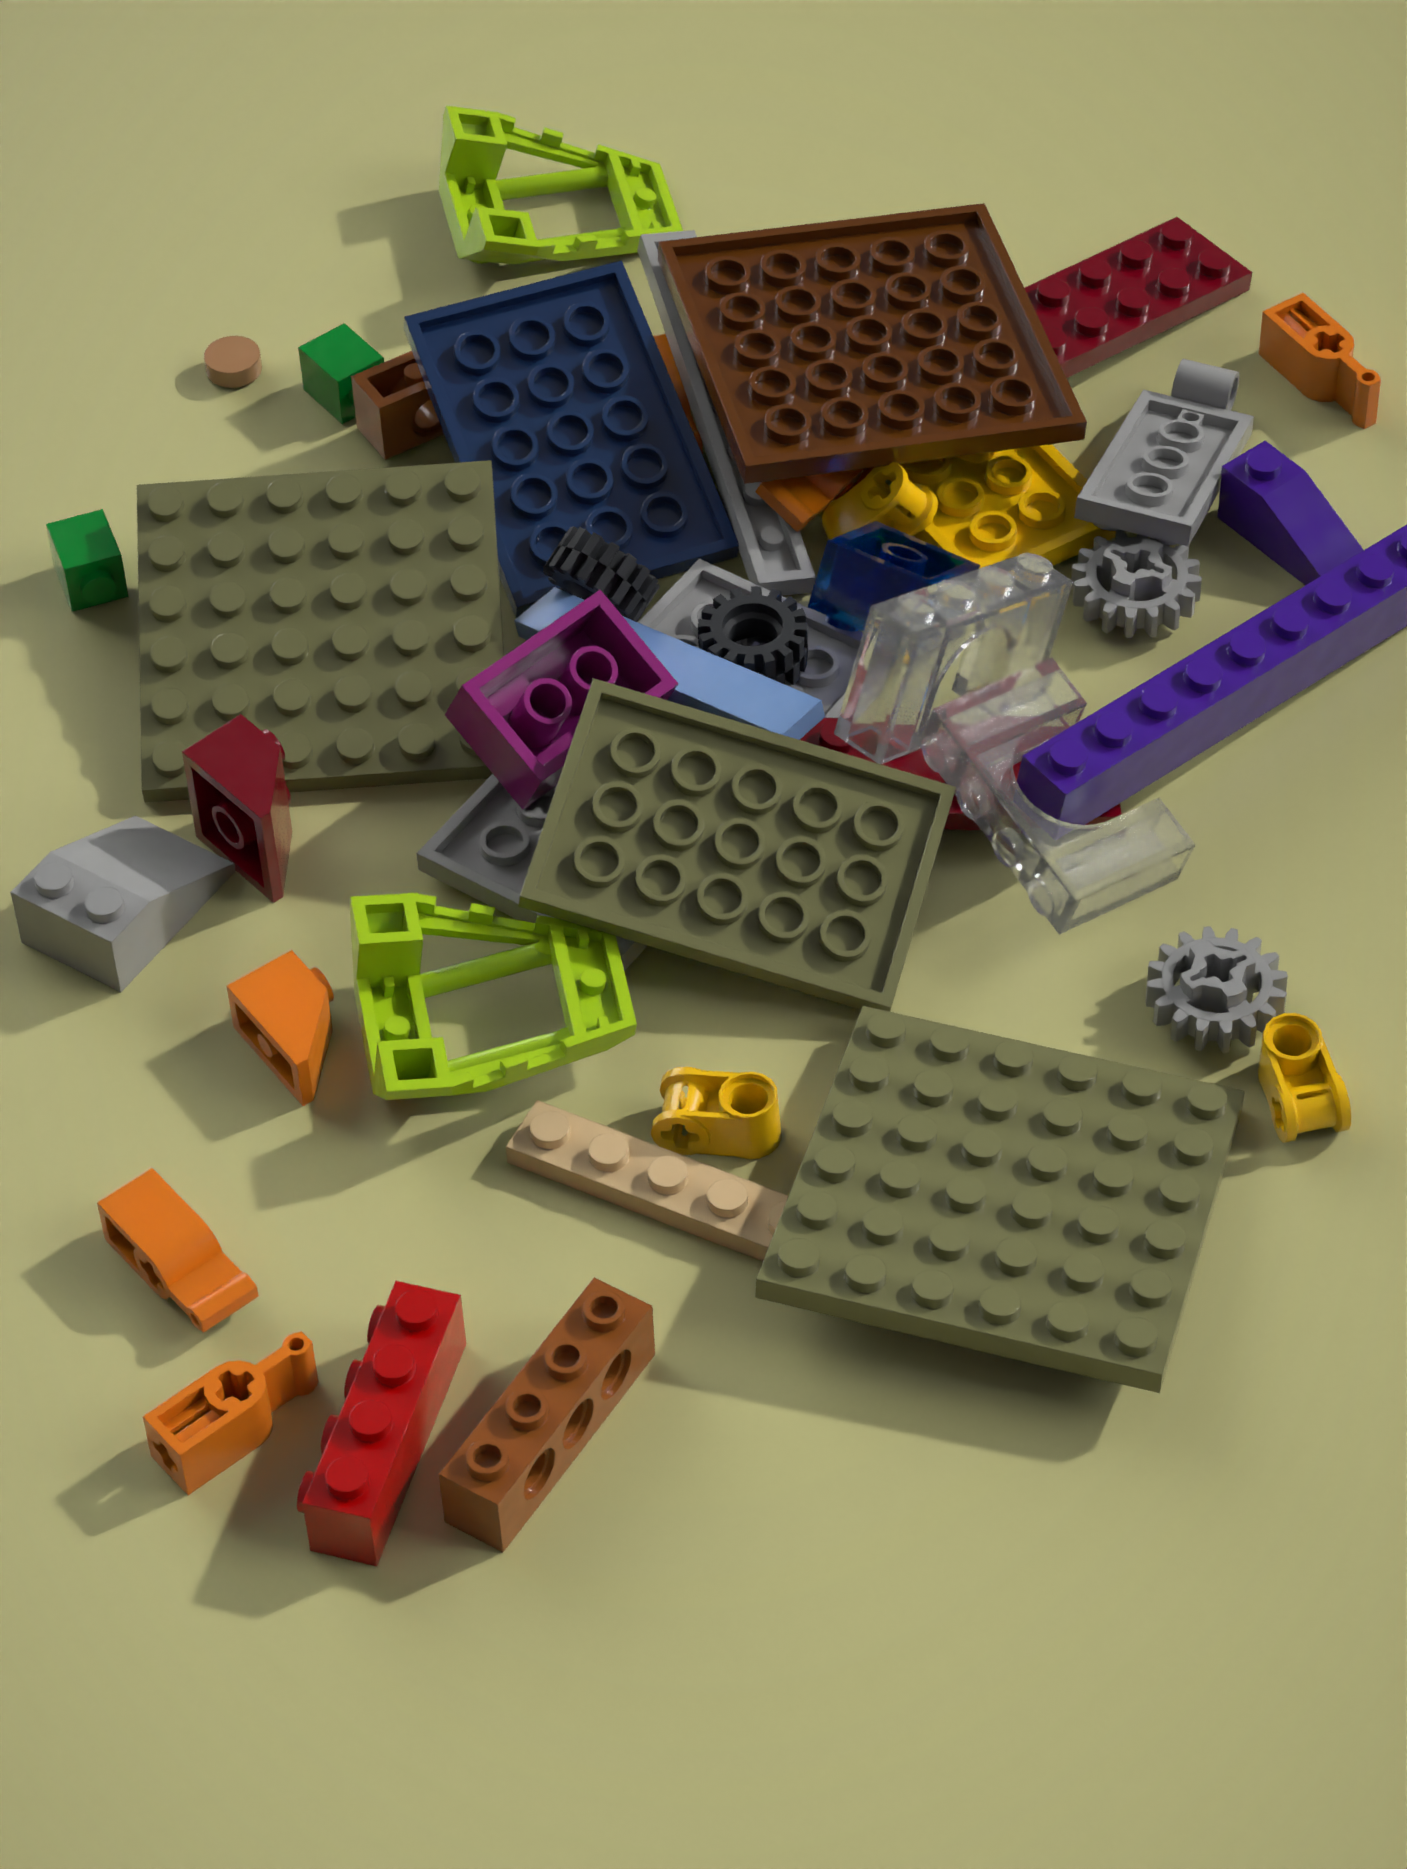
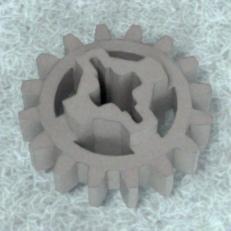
[1071,530,1202,638]
[1146,926,1288,1053]

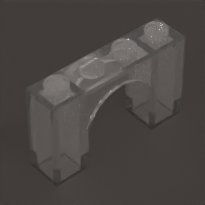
[834,552,1074,764]
[918,657,1195,935]

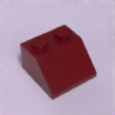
[182,714,292,903]

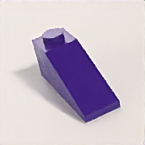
[1218,441,1364,585]

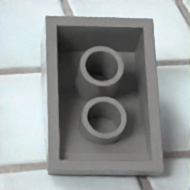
[10,816,235,992]

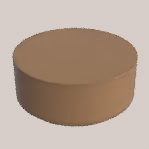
[204,336,262,388]

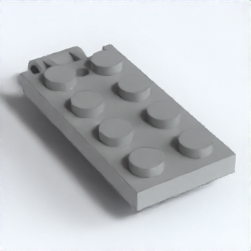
[1074,359,1254,546]

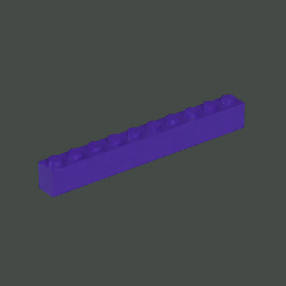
[1011,525,1407,844]

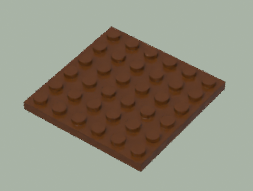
[658,203,1087,484]

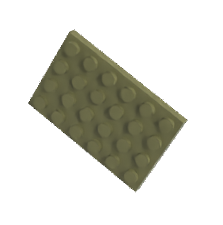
[518,678,956,1012]

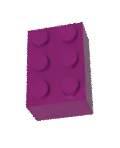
[445,590,678,810]

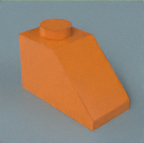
[227,950,334,1106]

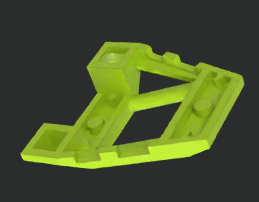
[439,106,683,264]
[350,893,637,1100]

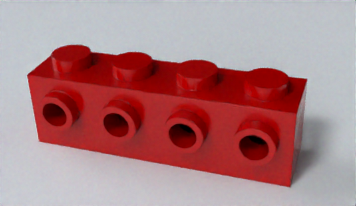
[297,1281,467,1567]

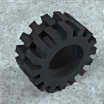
[543,527,660,622]
[698,586,808,685]

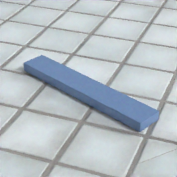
[514,587,825,740]

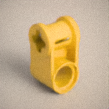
[822,462,938,573]
[1258,1013,1351,1143]
[651,1067,782,1159]

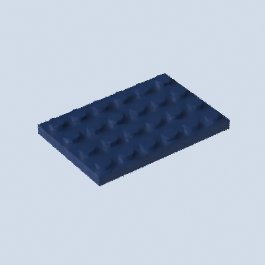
[403,260,739,618]

